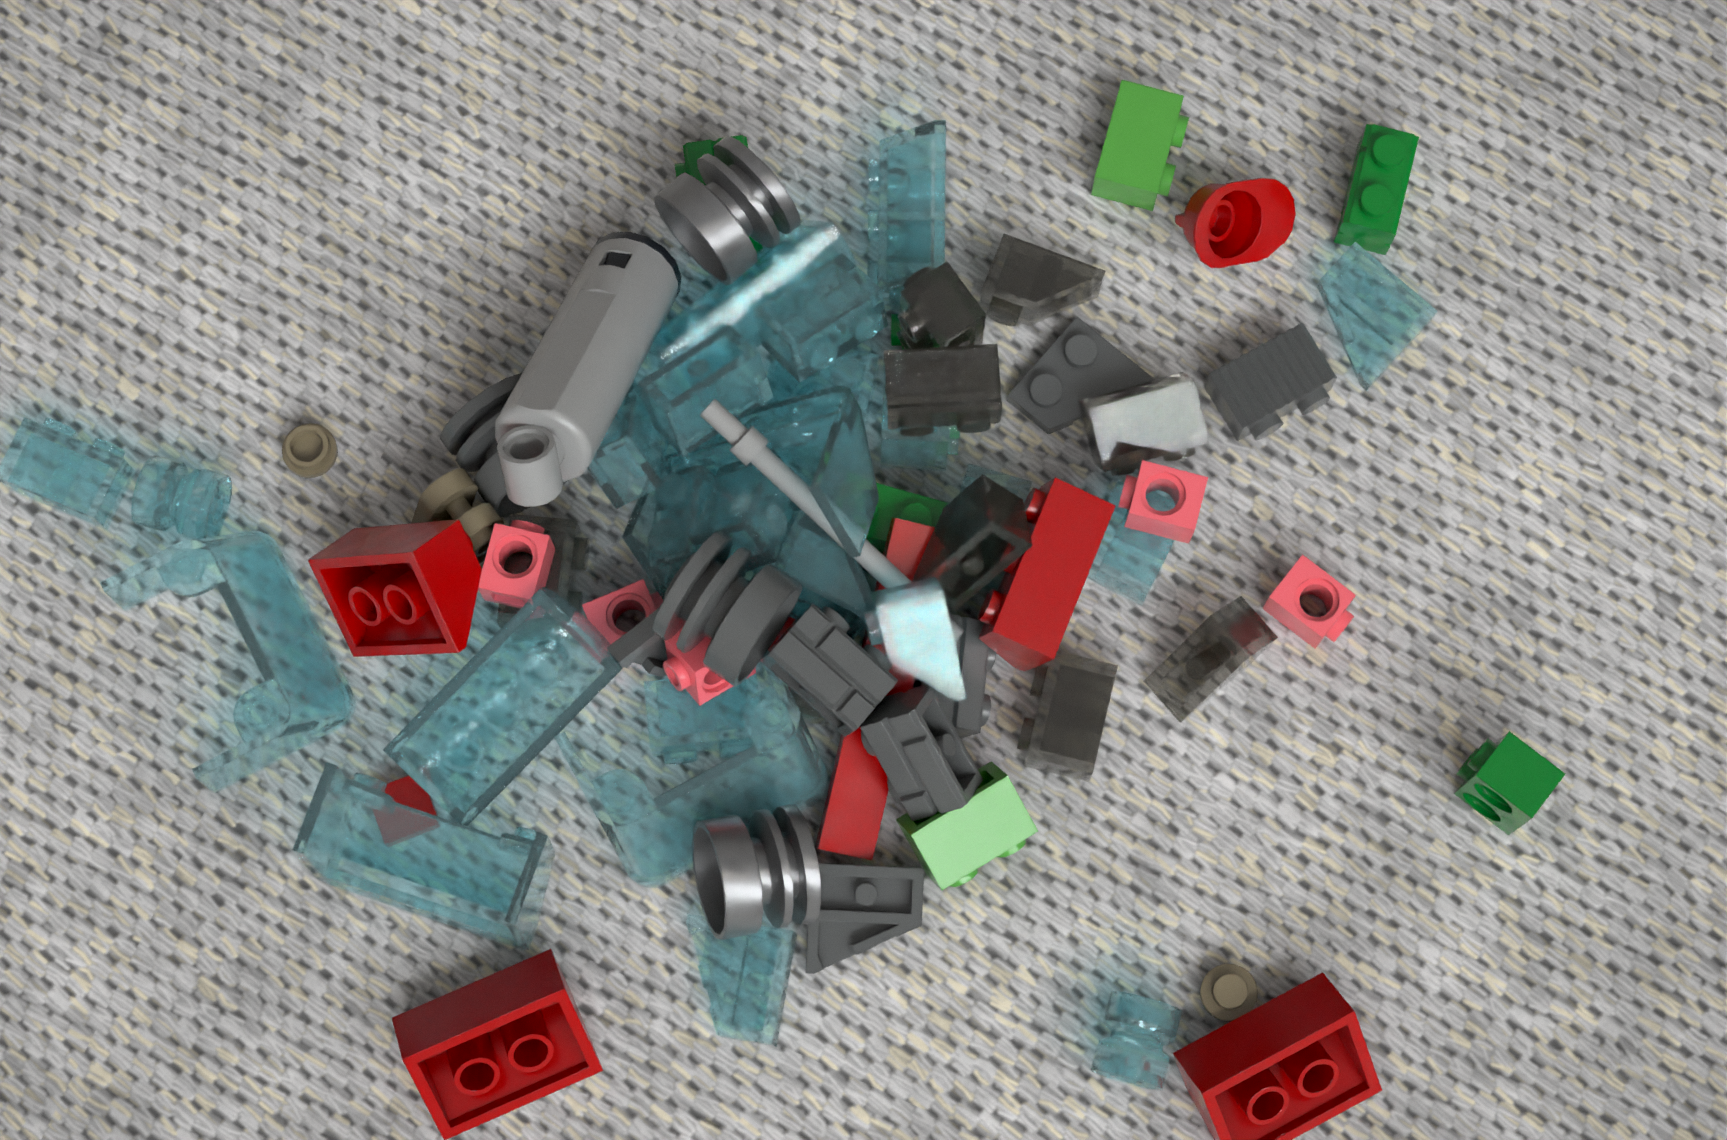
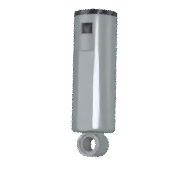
[495,232,682,507]

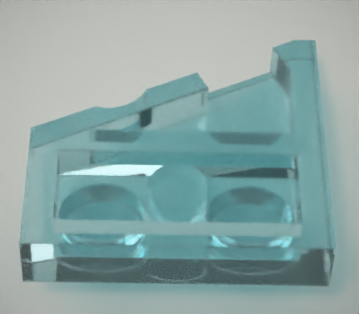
[686,914,797,1047]

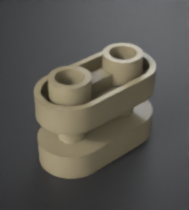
[411,468,504,568]

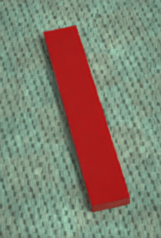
[815,518,949,860]

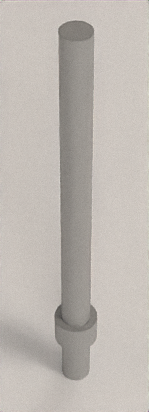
[700,398,964,647]

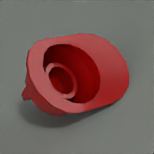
[1175,178,1296,268]

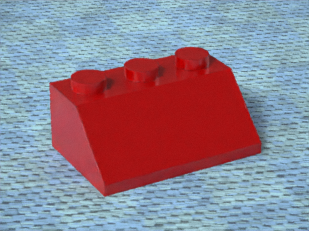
[978,477,1116,672]
[308,519,482,657]
[392,949,603,1140]
[1173,972,1382,1140]

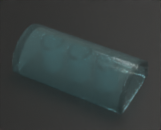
[644,220,857,403]
[383,587,623,829]

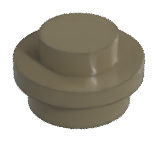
[282,423,338,478]
[1200,964,1258,1022]

